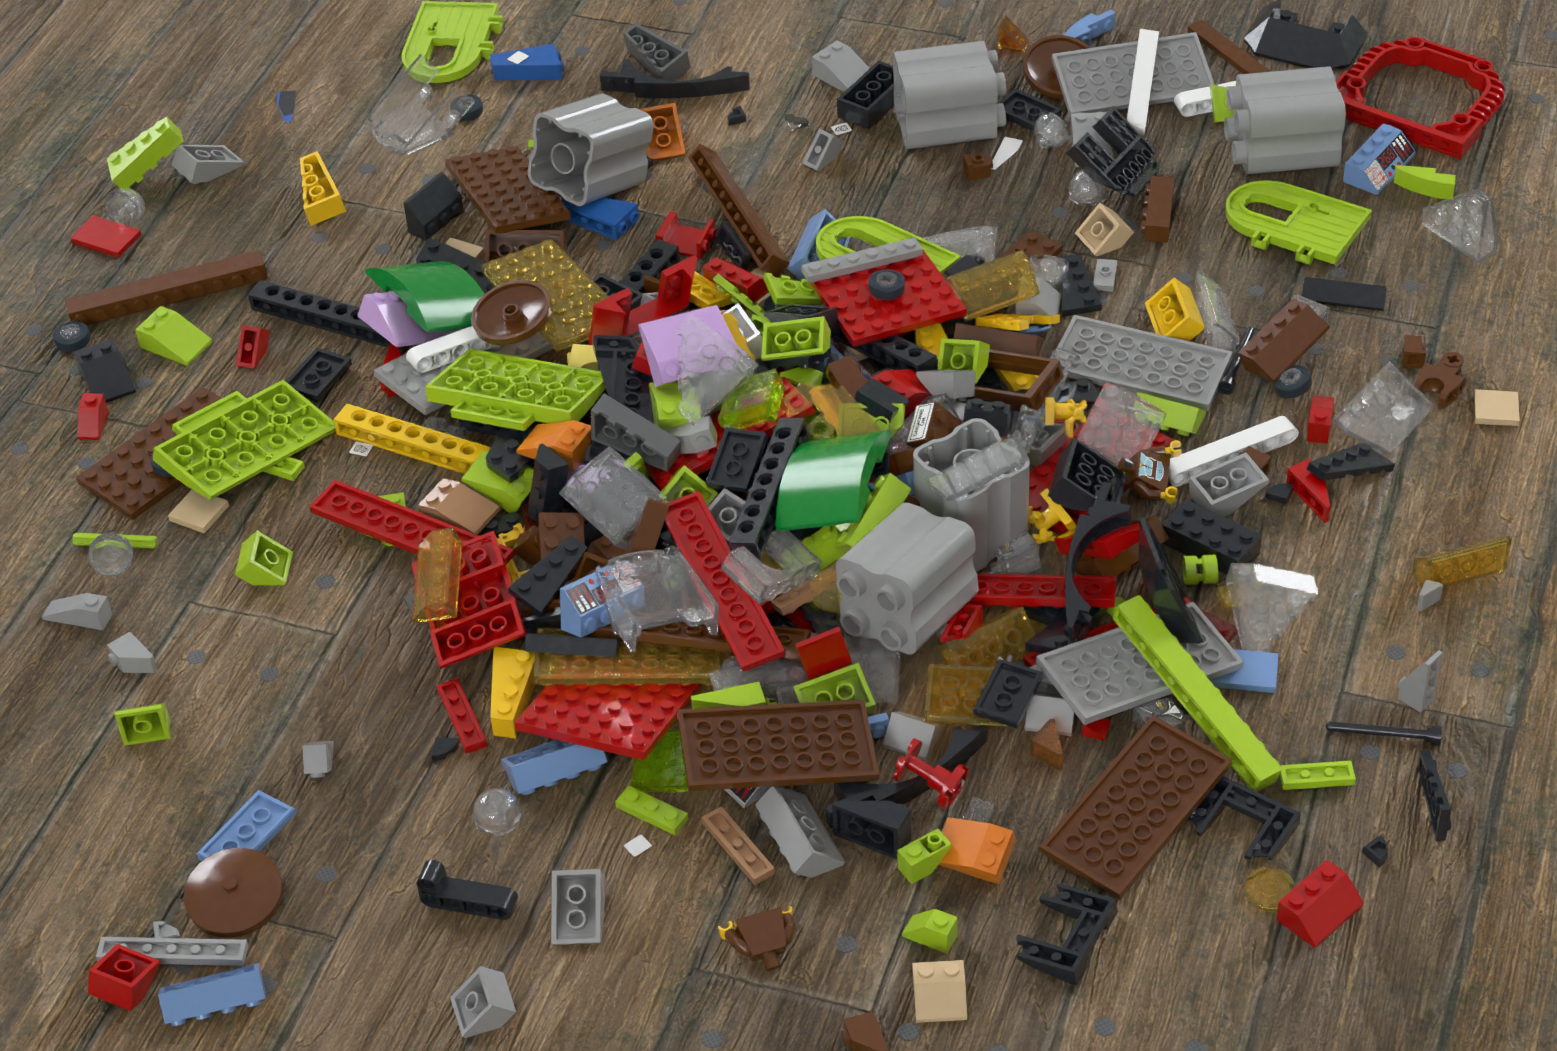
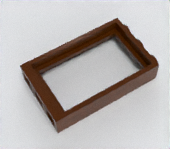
[959,349,1064,415]

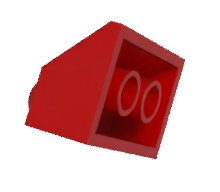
[702,257,769,304]
[1276,860,1364,948]

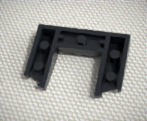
[1186,776,1301,861]
[1016,883,1118,985]

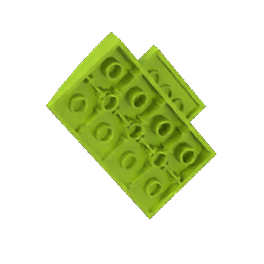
[425,348,606,431]
[153,380,336,500]

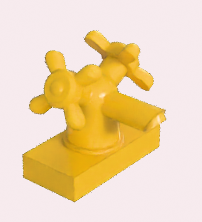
[1045,397,1087,439]
[1028,489,1076,544]

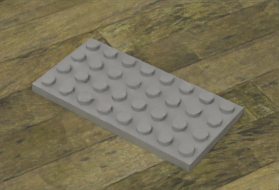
[1051,32,1215,118]
[1052,315,1233,411]
[374,328,554,415]
[1036,602,1244,725]

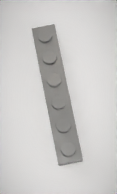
[801,238,923,283]
[96,937,248,966]

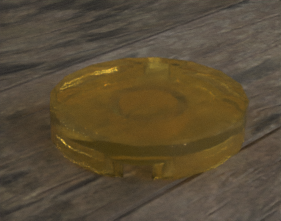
[811,568,842,613]
[1245,867,1295,911]

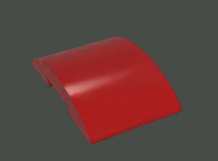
[411,531,526,668]

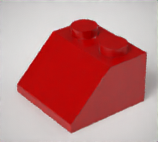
[88,944,160,1011]

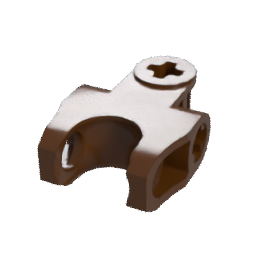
[1412,352,1466,408]

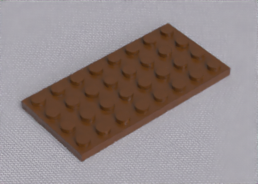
[445,146,570,234]
[76,387,222,520]
[677,700,879,791]
[1039,715,1232,900]

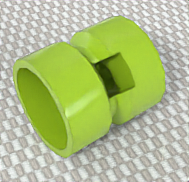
[1182,555,1218,585]

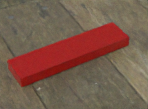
[436,678,488,754]

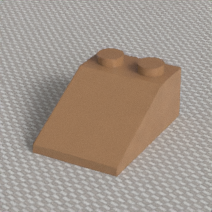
[418,478,501,535]

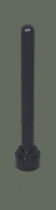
[1218,326,1254,395]
[1325,722,1442,745]

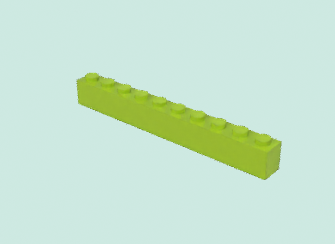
[1112,595,1282,792]

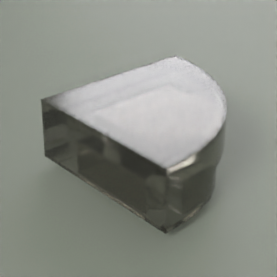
[785,114,809,131]

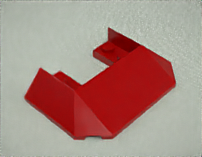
[589,255,697,345]

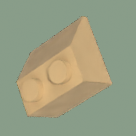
[1075,203,1134,256]
[912,960,967,1023]

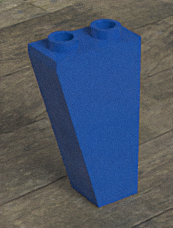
[490,44,565,80]
[561,198,639,241]

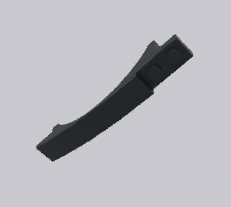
[600,59,750,98]
[1065,482,1132,641]
[825,723,987,828]

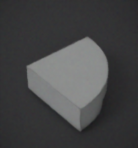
[153,921,181,938]

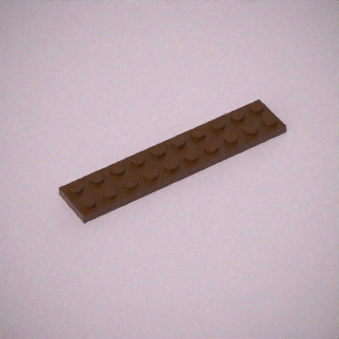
[585,611,811,660]

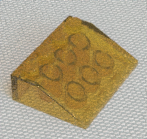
[924,664,1019,727]

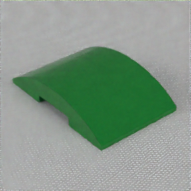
[365,261,484,332]
[776,430,892,531]

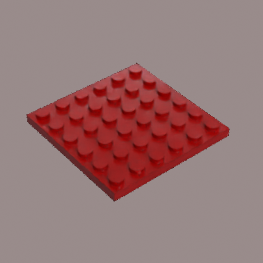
[810,250,967,347]
[515,655,701,760]

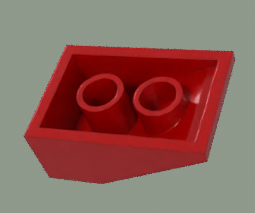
[870,369,935,417]
[796,627,853,681]

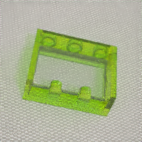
[718,369,785,429]

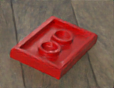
[70,215,141,258]

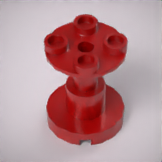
[893,738,969,810]

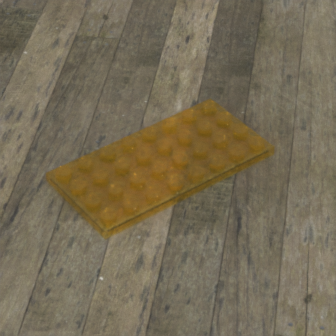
[481,239,609,352]
[533,628,720,686]

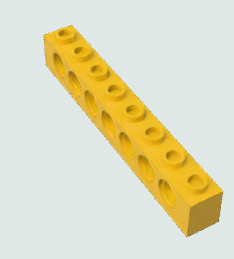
[334,404,491,474]

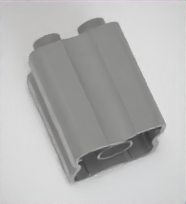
[893,40,1006,150]
[1224,66,1346,175]
[528,93,654,206]
[913,418,1030,572]
[836,503,978,654]

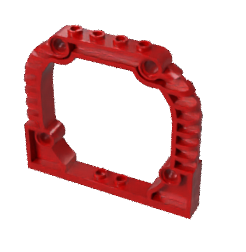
[1336,37,1505,160]

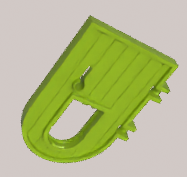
[402,1,504,83]
[1225,180,1372,265]
[816,216,961,277]

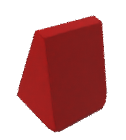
[1082,718,1110,740]

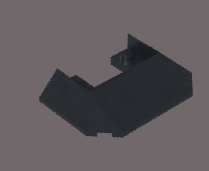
[1244,0,1368,71]
[1066,106,1161,197]
[1138,517,1204,644]

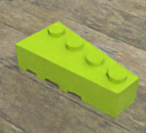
[107,117,184,194]
[835,473,911,554]

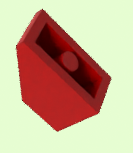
[236,325,270,369]
[78,393,109,440]

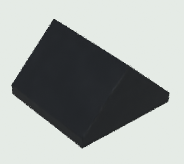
[853,378,909,424]

